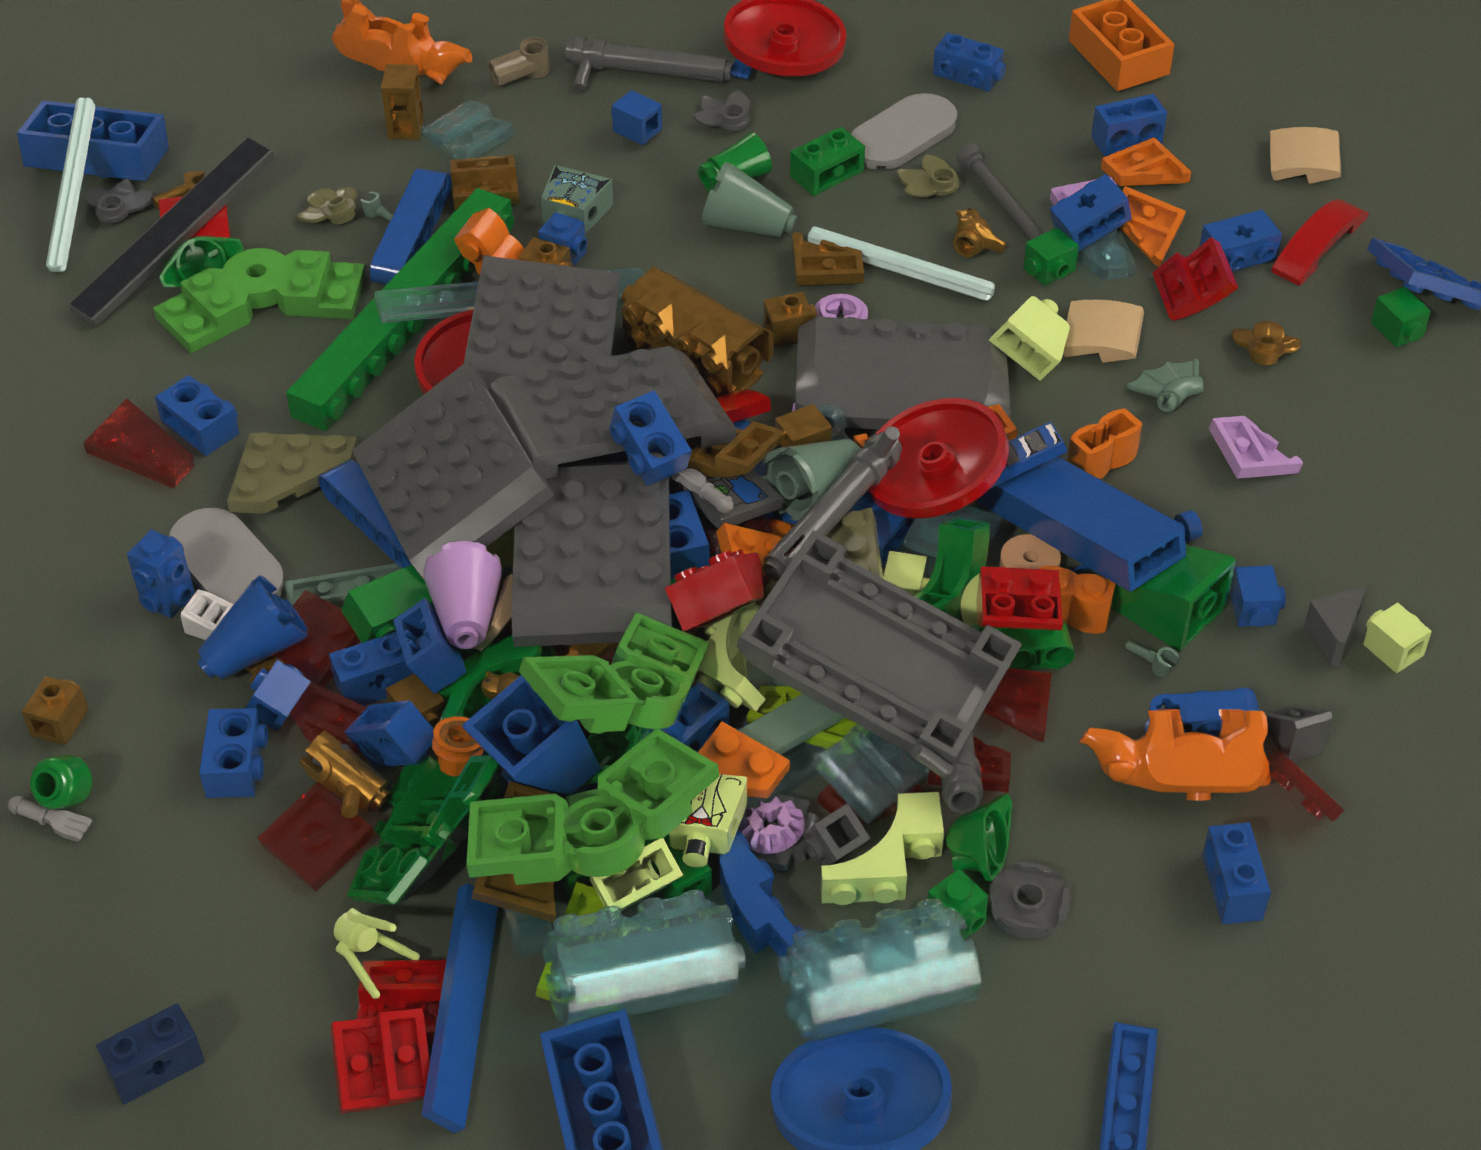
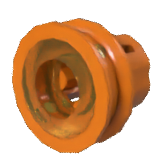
[432,716,485,777]

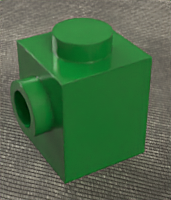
[1023,227,1079,286]
[1371,287,1431,348]
[925,869,988,947]

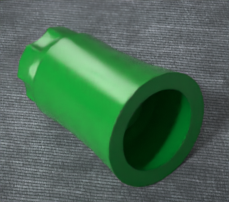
[697,132,772,193]

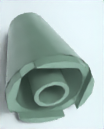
[701,162,797,238]
[762,439,861,521]

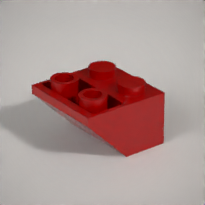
[665,549,764,632]
[976,566,1063,631]

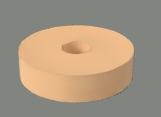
[1000,534,1061,569]

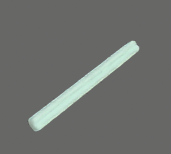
[46,97,96,273]
[808,226,995,302]

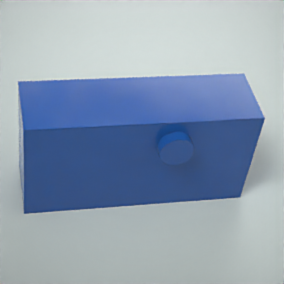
[17,100,169,181]
[540,1008,664,1150]

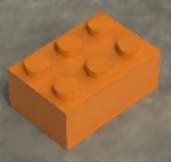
[1069,0,1175,92]

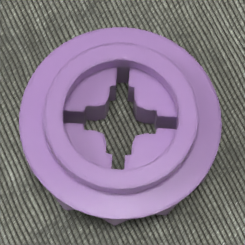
[815,294,868,319]
[739,796,805,854]

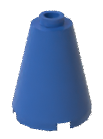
[197,575,309,679]

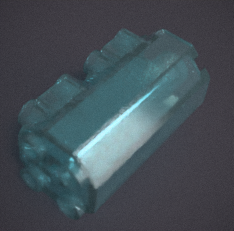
[543,890,745,1026]
[777,899,981,1042]

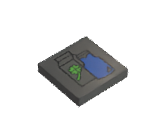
[678,469,783,529]

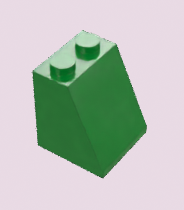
[1112,545,1236,652]

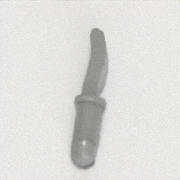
[671,468,734,513]
[8,796,93,842]

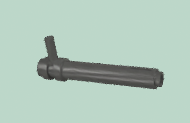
[566,36,733,92]
[762,426,902,582]
[911,732,983,813]

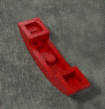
[1271,199,1369,286]

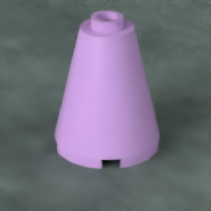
[424,540,502,649]

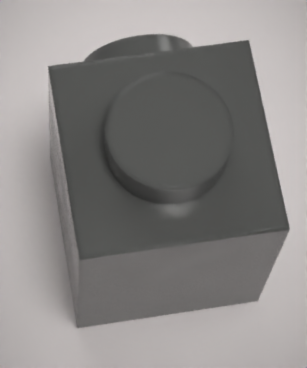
[802,803,871,866]

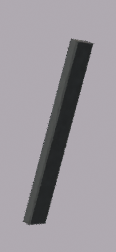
[68,137,275,327]

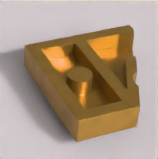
[792,232,864,286]

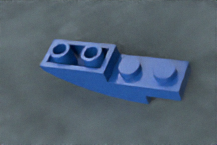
[717,831,810,975]

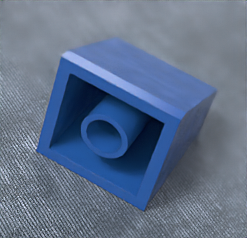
[462,675,601,795]

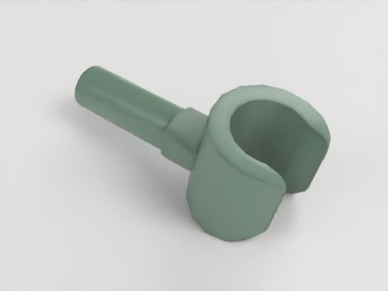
[360,191,394,221]
[1125,640,1179,677]

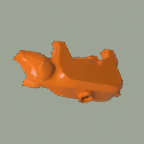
[331,0,472,85]
[1079,709,1271,801]

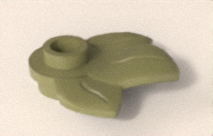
[897,154,959,197]
[296,186,357,224]

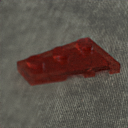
[83,398,195,489]

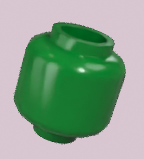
[30,755,93,810]

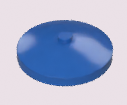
[771,1027,952,1150]

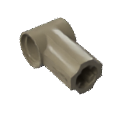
[487,37,551,87]

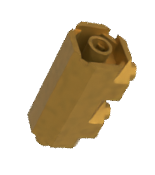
[621,266,774,397]

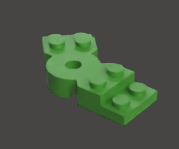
[153,248,366,354]
[519,612,710,734]
[466,729,720,885]

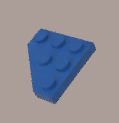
[1367,237,1481,310]

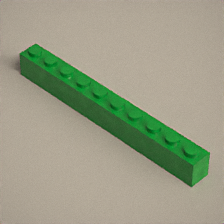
[286,188,514,432]

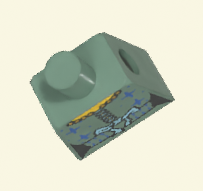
[541,165,613,233]

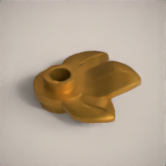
[1232,321,1301,365]

